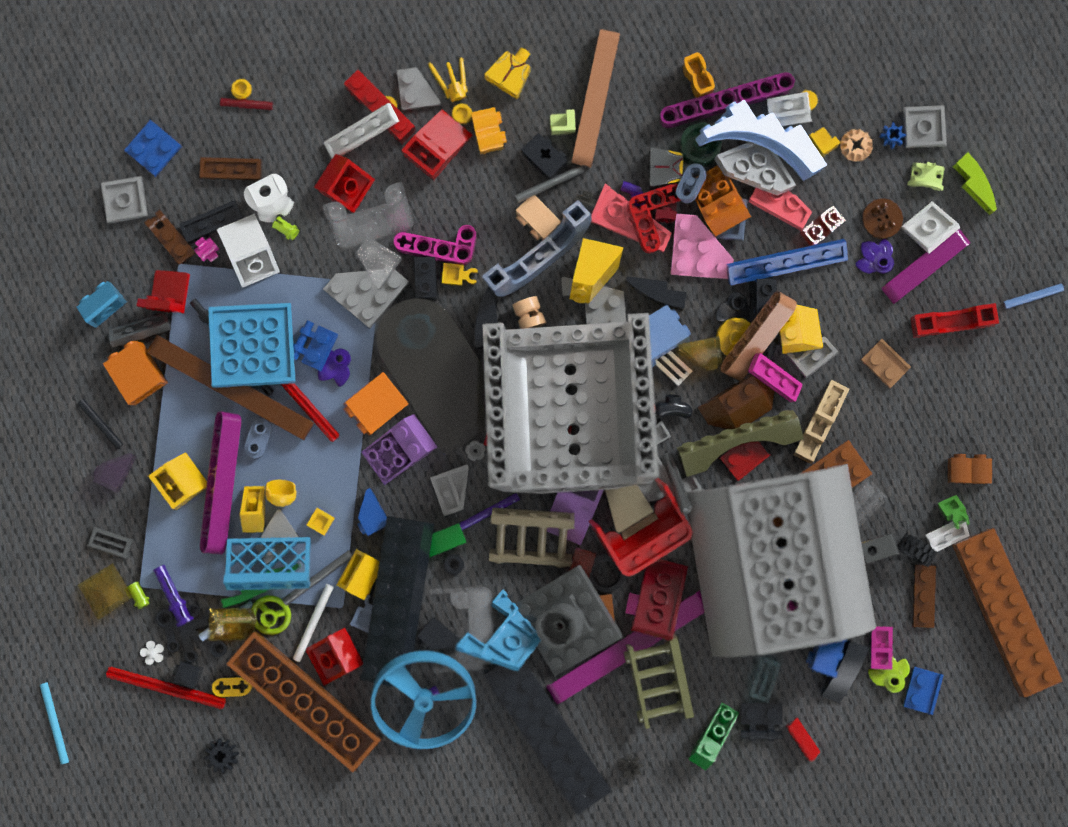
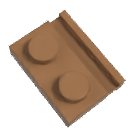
[861,339,911,388]

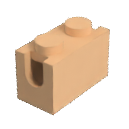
[516,195,561,240]

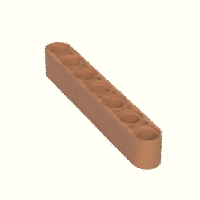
[572,29,620,167]

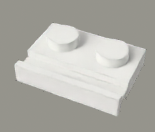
[767,92,812,127]

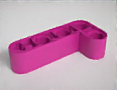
[394,225,476,265]

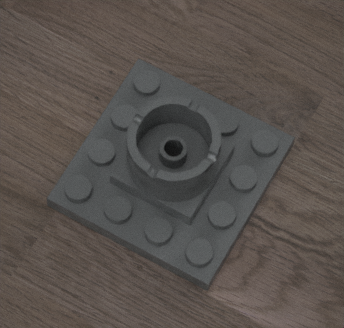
[515,565,623,676]

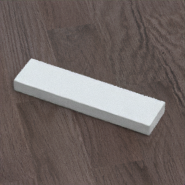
[324,103,399,158]

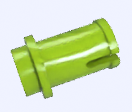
[272,216,299,240]
[127,582,150,609]

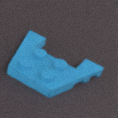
[456,589,541,671]

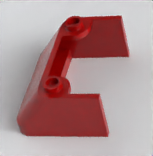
[588,478,692,576]

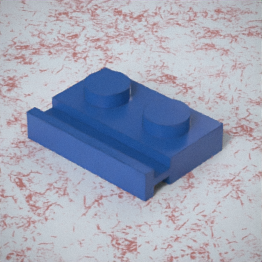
[903,667,944,715]

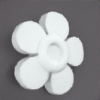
[140,641,164,665]

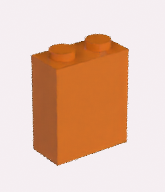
[103,341,168,405]
[343,372,409,435]

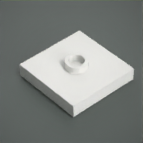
[901,202,960,253]

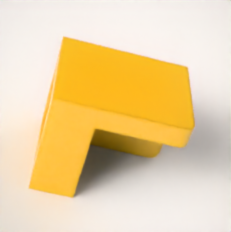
[808,127,840,157]

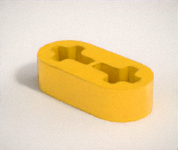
[212,677,252,697]

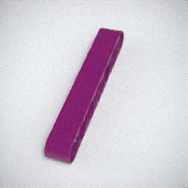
[659,72,795,128]
[200,411,241,555]

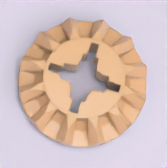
[840,129,873,162]

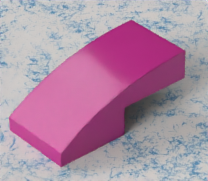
[871,626,893,669]

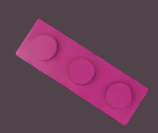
[748,353,803,402]

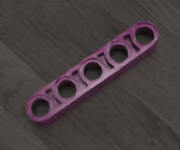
[881,229,971,304]

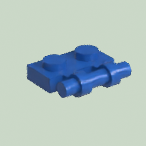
[293,320,338,371]

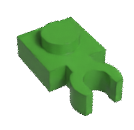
[938,495,970,529]

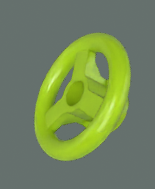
[250,595,291,635]

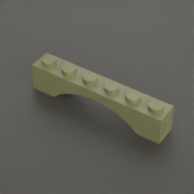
[677,410,804,477]

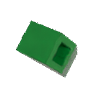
[688,702,739,771]

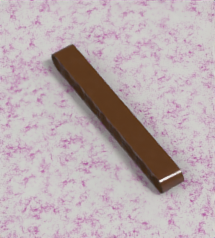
[146,335,314,440]

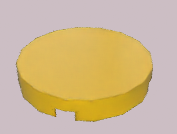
[716,318,751,355]

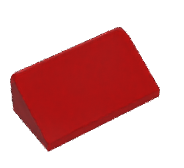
[786,718,820,762]

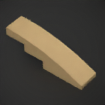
[793,380,849,464]

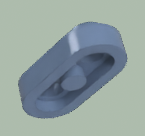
[676,163,706,203]
[244,418,272,459]

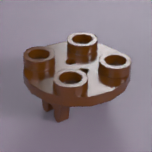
[862,198,903,239]

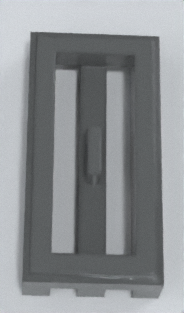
[87,527,134,559]

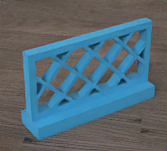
[224,537,311,590]

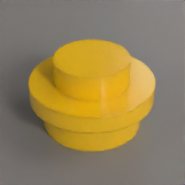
[231,79,252,99]

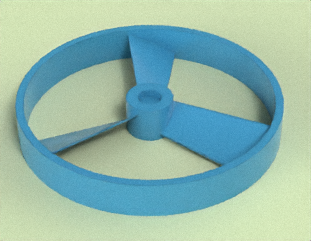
[371,651,476,749]

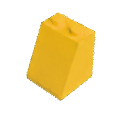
[569,238,623,303]

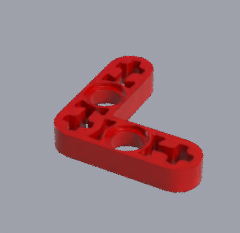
[627,184,680,254]

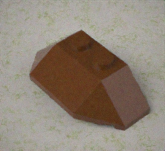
[697,373,775,430]

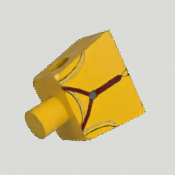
[485,47,530,99]

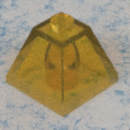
[676,337,722,371]
[78,563,133,620]

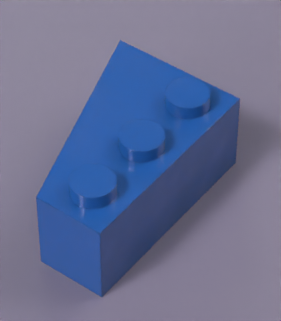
[806,639,847,678]

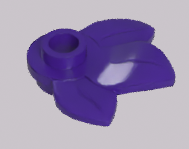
[855,239,894,274]
[318,348,351,387]

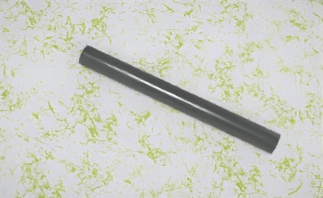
[513,165,584,204]
[282,550,353,605]

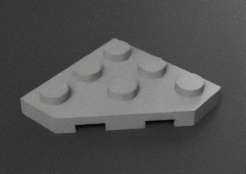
[714,142,796,196]
[323,269,409,329]

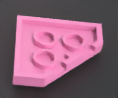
[671,214,733,279]

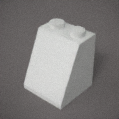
[217,214,280,288]

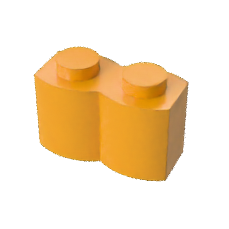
[683,52,715,98]
[471,107,507,154]

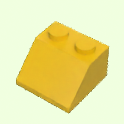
[779,305,823,354]

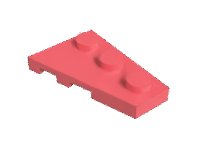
[748,188,812,231]

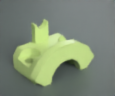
[908,162,944,191]

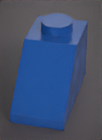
[357,488,387,536]

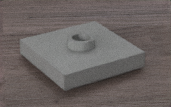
[903,106,947,148]
[101,176,148,224]

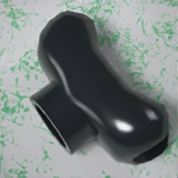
[655,394,692,419]

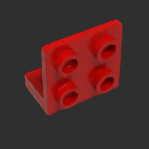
[137,270,190,313]

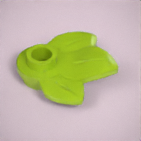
[868,656,910,693]

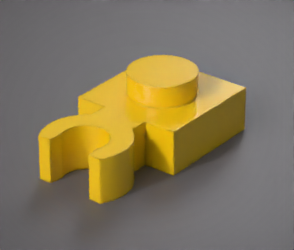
[442,263,478,286]

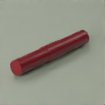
[220,98,273,110]

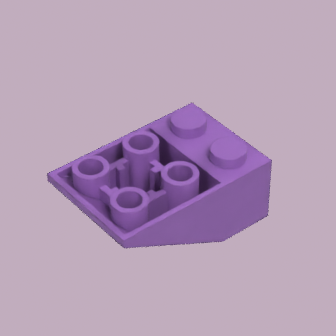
[361,414,437,485]
[547,490,603,545]

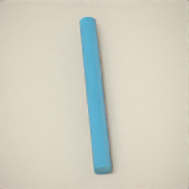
[40,682,69,765]

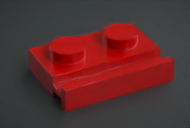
[719,441,770,481]

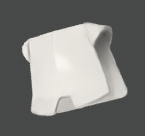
[244,174,294,222]

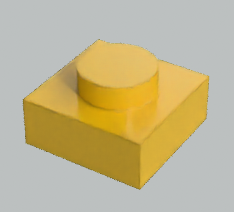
[307,508,335,536]

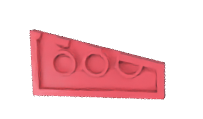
[591,183,672,253]

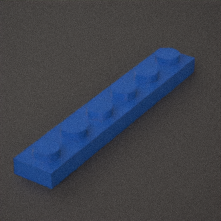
[726,239,848,285]

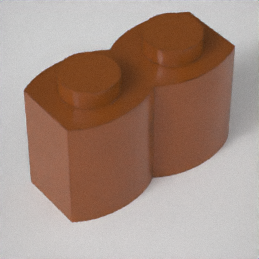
[948,454,992,484]

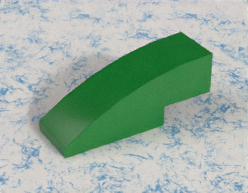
[429,523,467,558]

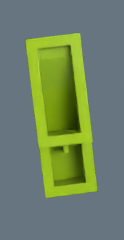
[953,152,997,215]

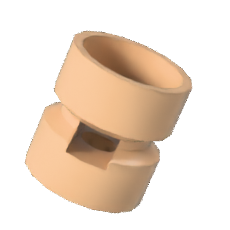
[512,296,546,329]

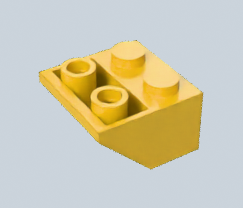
[149,452,207,510]

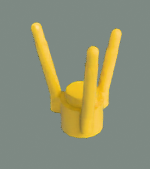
[428,58,468,102]

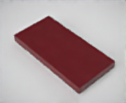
[632,559,688,641]

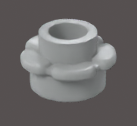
[465,441,486,461]

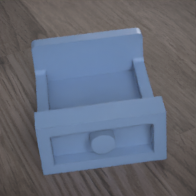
[649,305,691,367]

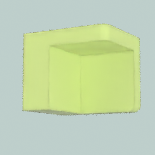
[550,110,576,135]

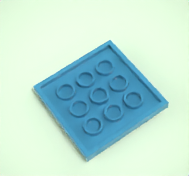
[208,303,295,388]

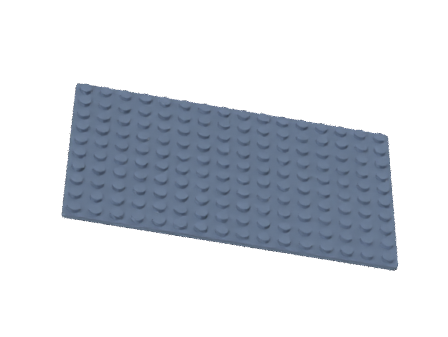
[140,264,376,608]

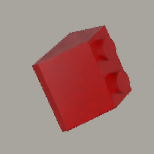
[314,154,375,213]
[306,628,363,685]

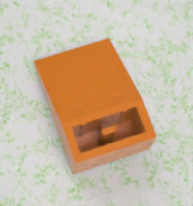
[695,165,751,237]

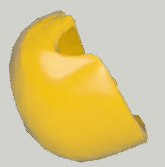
[265,479,297,507]

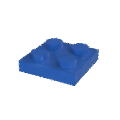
[124,120,182,177]

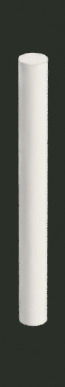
[293,584,334,662]

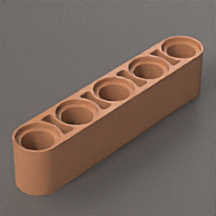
[721,291,797,381]

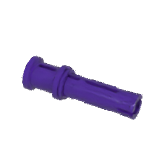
[153,565,194,627]

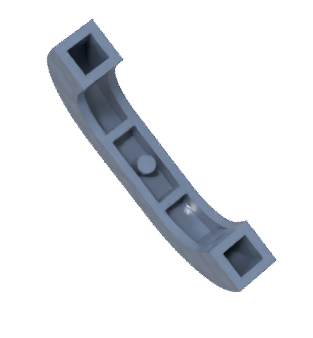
[482,200,592,297]

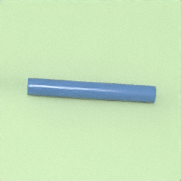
[1003,283,1064,309]

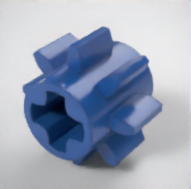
[879,122,906,149]

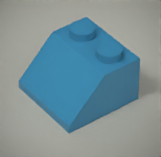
[77,281,127,328]

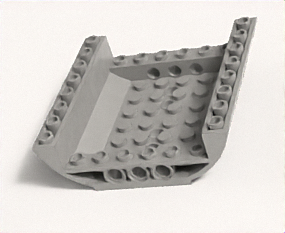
[483,313,659,494]
[687,464,876,657]

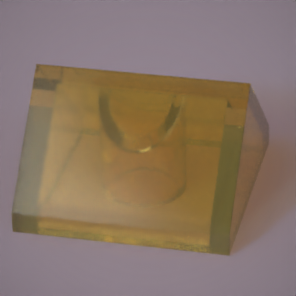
[208,608,257,641]

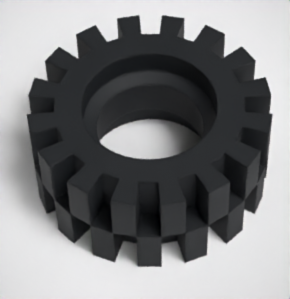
[897,533,937,567]

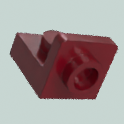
[654,201,677,224]

